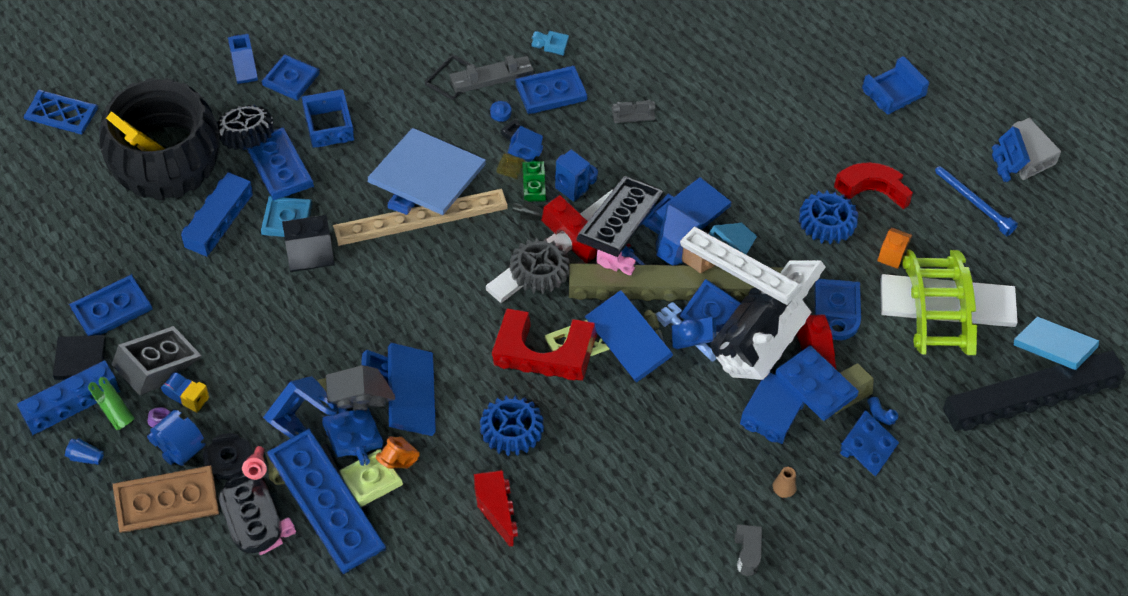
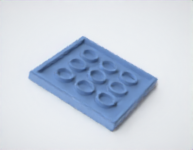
[368,128,486,215]

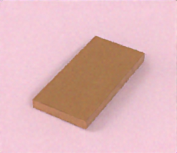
[113,466,219,533]

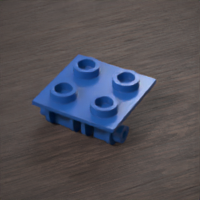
[840,411,899,476]

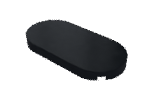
[219,474,282,553]

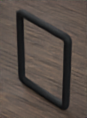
[425,55,477,100]

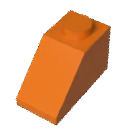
[878,228,912,269]

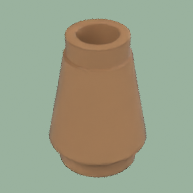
[773,467,797,498]

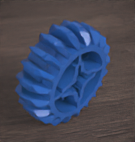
[799,190,858,244]
[480,395,544,456]

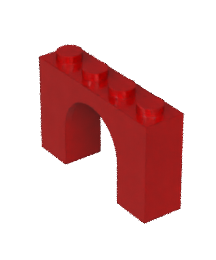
[492,309,596,381]

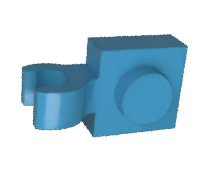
[531,31,569,55]

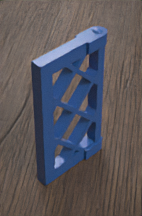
[23,90,98,134]

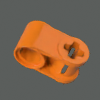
[376,436,420,469]

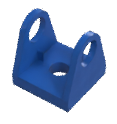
[263,376,338,438]

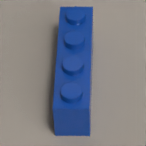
[181,173,253,257]

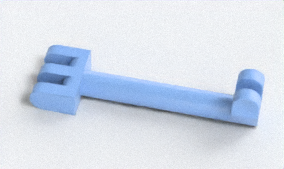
[656,302,717,362]

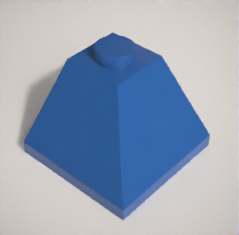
[656,204,703,266]

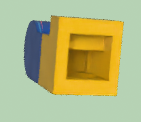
[161,372,209,413]

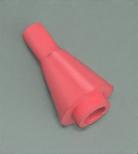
[242,446,267,480]

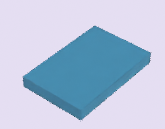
[1014,317,1099,370]

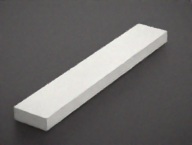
[680,227,802,305]

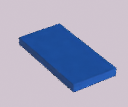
[246,127,314,201]
[585,290,673,383]
[388,343,436,436]

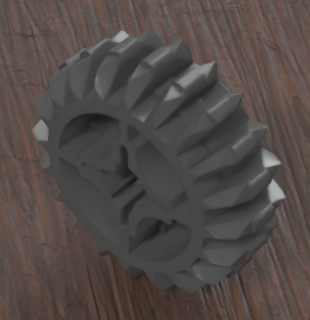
[510,237,570,294]

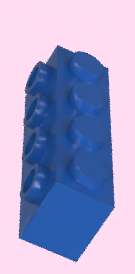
[17,360,120,435]

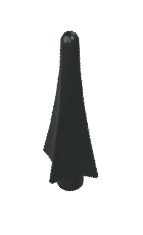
[512,200,543,221]

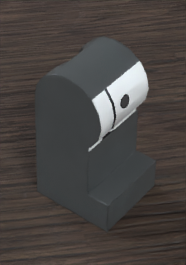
[735,525,762,576]

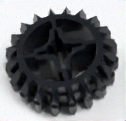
[217,105,274,150]

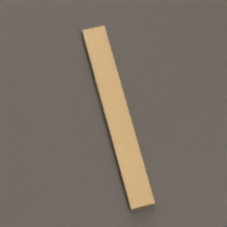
[333,189,508,246]

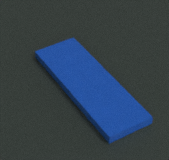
[267,429,386,574]

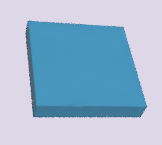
[261,196,312,237]

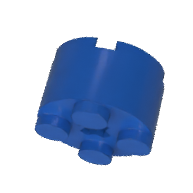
[147,410,205,466]

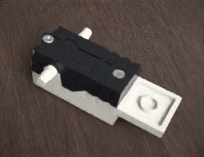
[710,261,825,380]

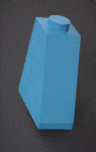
[709,223,757,254]

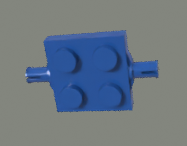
[322,408,383,466]

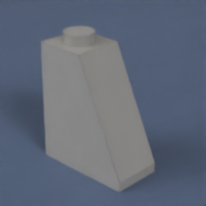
[1011,118,1061,180]

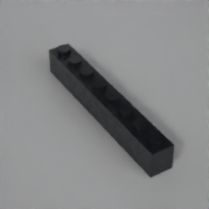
[943,350,1126,431]

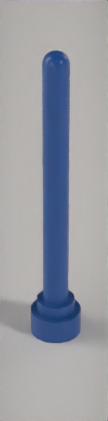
[935,166,1018,237]

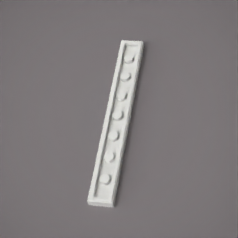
[486,190,613,303]

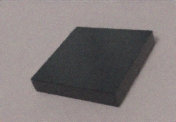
[53,335,106,380]

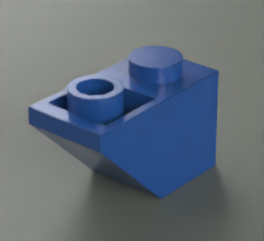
[228,34,258,84]

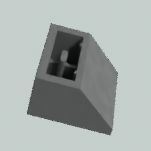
[326,365,395,411]

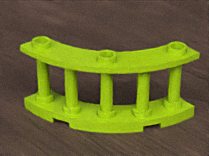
[903,250,977,355]

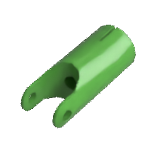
[88,377,135,430]

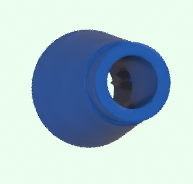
[65,438,104,465]

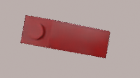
[796,314,837,370]

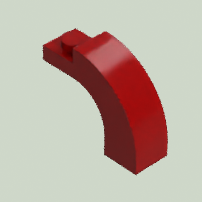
[834,163,913,209]

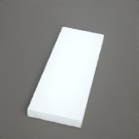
[881,274,1017,327]

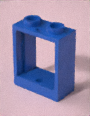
[302,89,354,148]

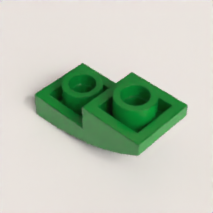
[523,161,546,201]

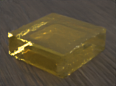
[497,154,524,179]

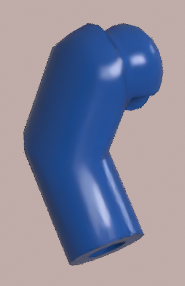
[867,397,899,425]

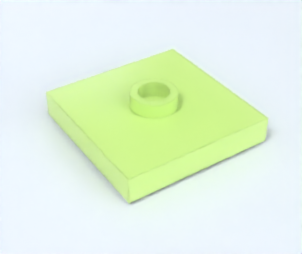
[340,449,403,507]

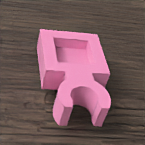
[597,250,636,275]

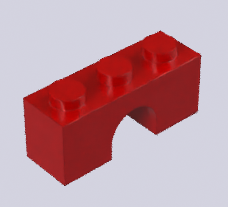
[541,195,598,264]

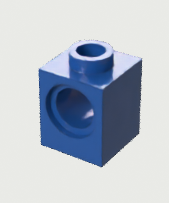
[508,126,543,162]

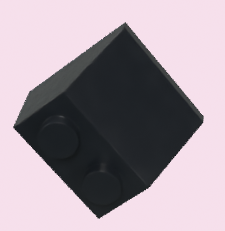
[282,215,334,272]

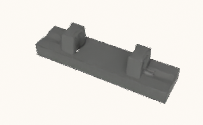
[450,55,534,93]

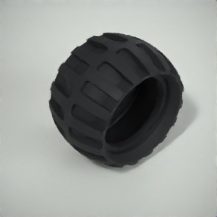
[99,78,220,200]

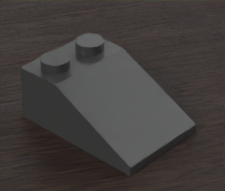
[112,326,202,395]

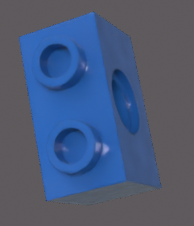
[555,150,590,202]

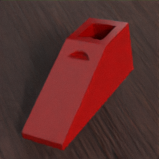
[474,470,518,546]

